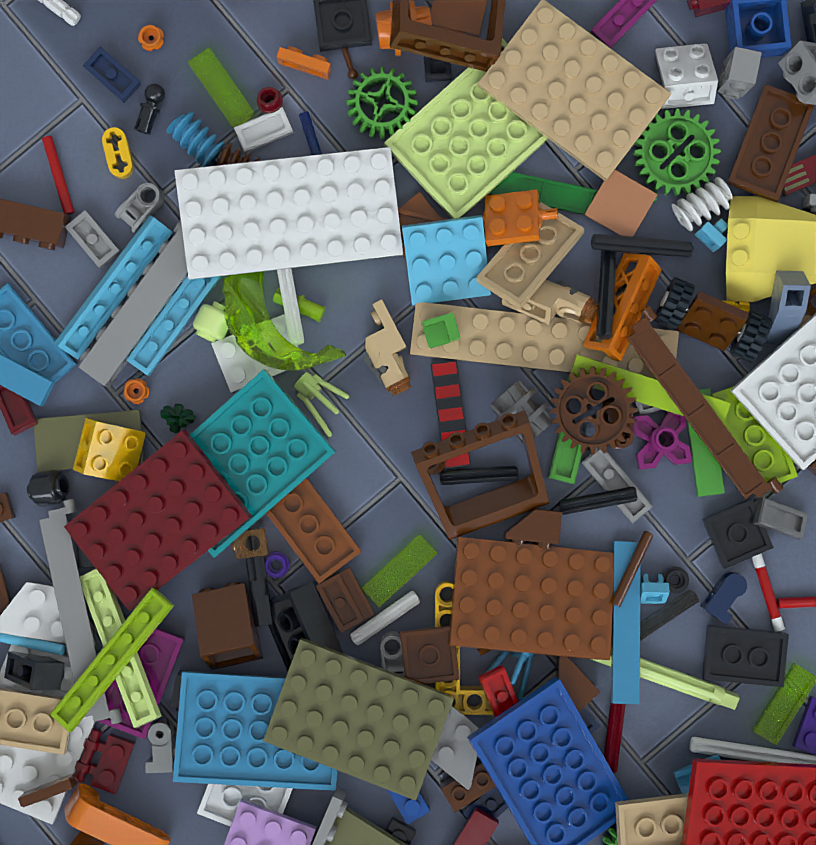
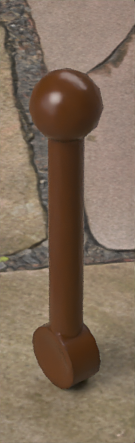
[342,48,358,79]

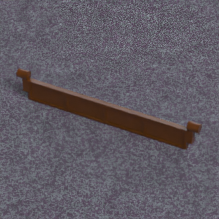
[627,305,783,499]

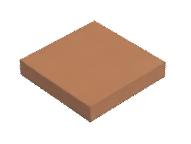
[584,170,658,237]

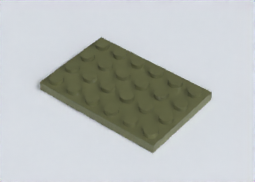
[263,638,455,801]

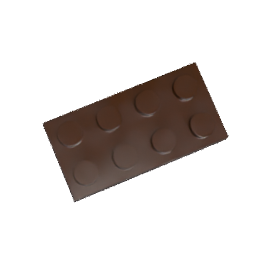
[726,84,814,202]

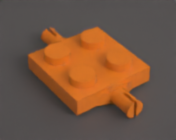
[483,190,559,246]

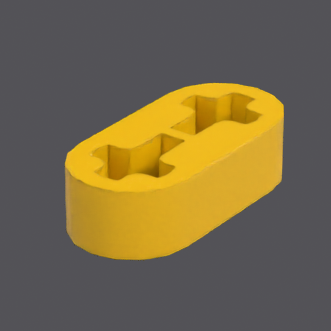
[102,127,134,179]

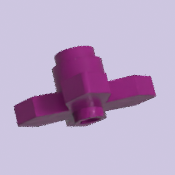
[633,412,692,470]

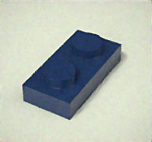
[83,46,142,103]

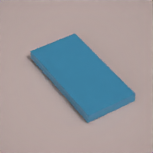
[0,283,78,383]

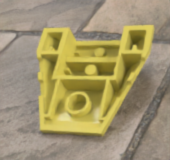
[726,196,816,302]

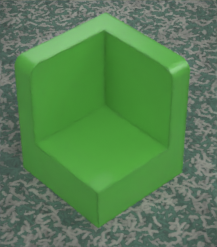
[422,312,461,349]

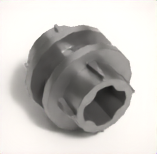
[490,381,552,445]

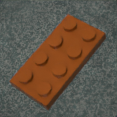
[266,478,362,583]

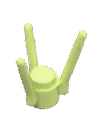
[294,372,349,437]

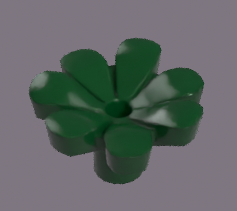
[160,403,196,433]

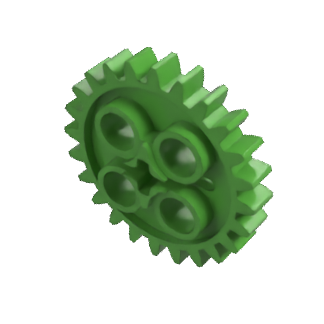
[633,108,721,197]

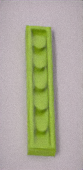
[568,354,731,424]
[50,588,175,732]

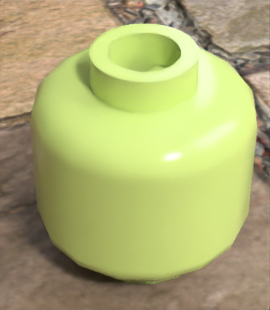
[193,301,232,343]

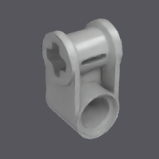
[115,183,165,234]
[380,631,405,677]

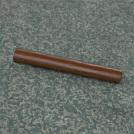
[611,531,654,607]

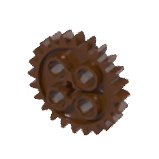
[549,366,638,454]

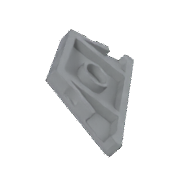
[431,706,480,790]

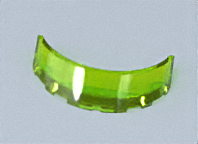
[222,271,346,371]

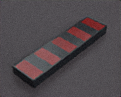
[430,360,471,469]

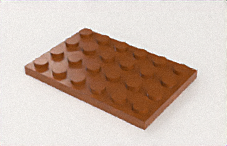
[449,537,614,661]

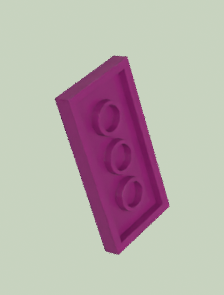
[98,627,185,739]

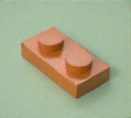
[276,46,332,80]

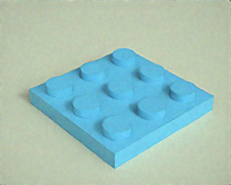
[402,215,491,306]

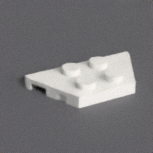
[0,582,96,645]

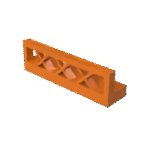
[583,253,662,362]

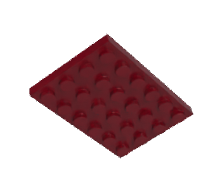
[64,429,252,612]

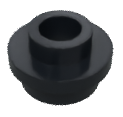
[663,566,689,593]

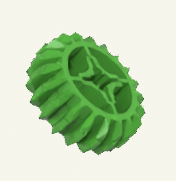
[346,66,418,140]

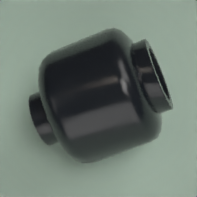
[27,470,69,507]

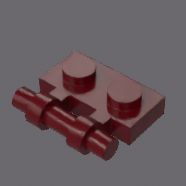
[75,728,136,794]

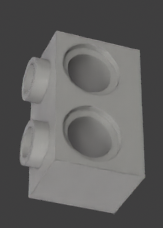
[778,40,816,105]
[717,47,762,99]

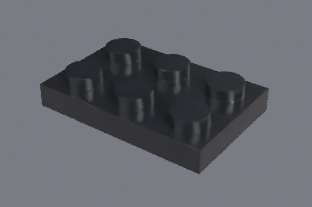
[702,625,789,687]

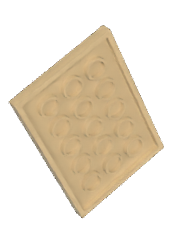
[478,0,671,181]

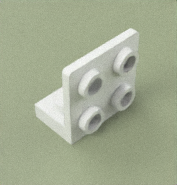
[655,44,718,109]

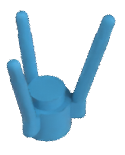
[486,651,535,701]

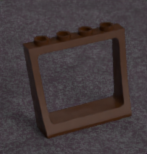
[390,0,506,72]
[411,410,550,540]

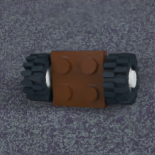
[654,277,772,363]

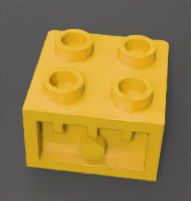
[73,418,146,481]

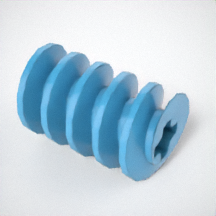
[166,111,225,167]

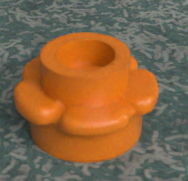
[138,25,164,51]
[123,378,150,404]

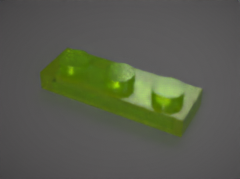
[188,48,255,129]

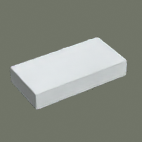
[234,107,293,154]

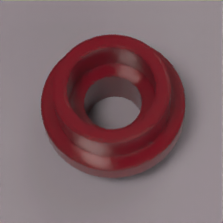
[256,87,283,113]

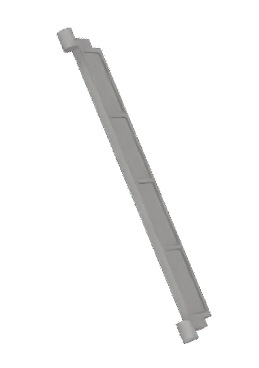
[39,499,122,724]

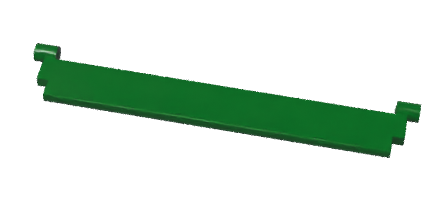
[488,172,658,217]

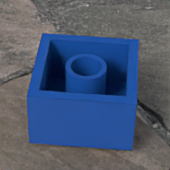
[725,0,792,58]

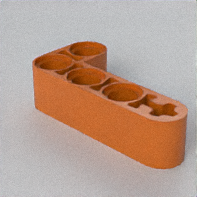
[64,783,171,845]

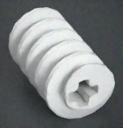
[672,177,733,232]

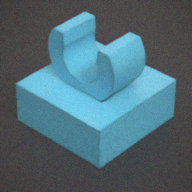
[694,218,728,252]
[640,574,670,604]

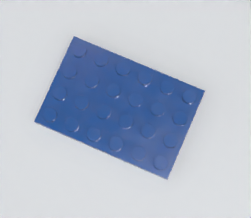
[467,677,628,845]

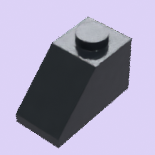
[4,651,65,690]

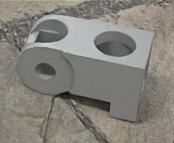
[145,719,176,773]

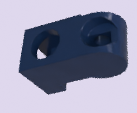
[700,572,747,625]

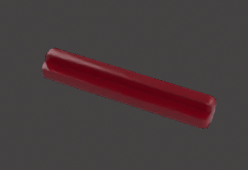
[604,702,626,773]

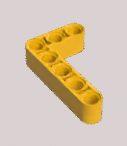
[435,580,493,715]

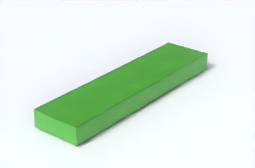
[686,388,725,497]

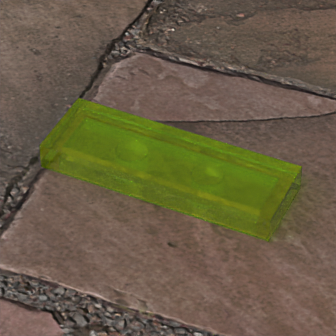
[361,533,438,607]
[752,663,816,746]

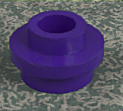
[264,551,290,578]

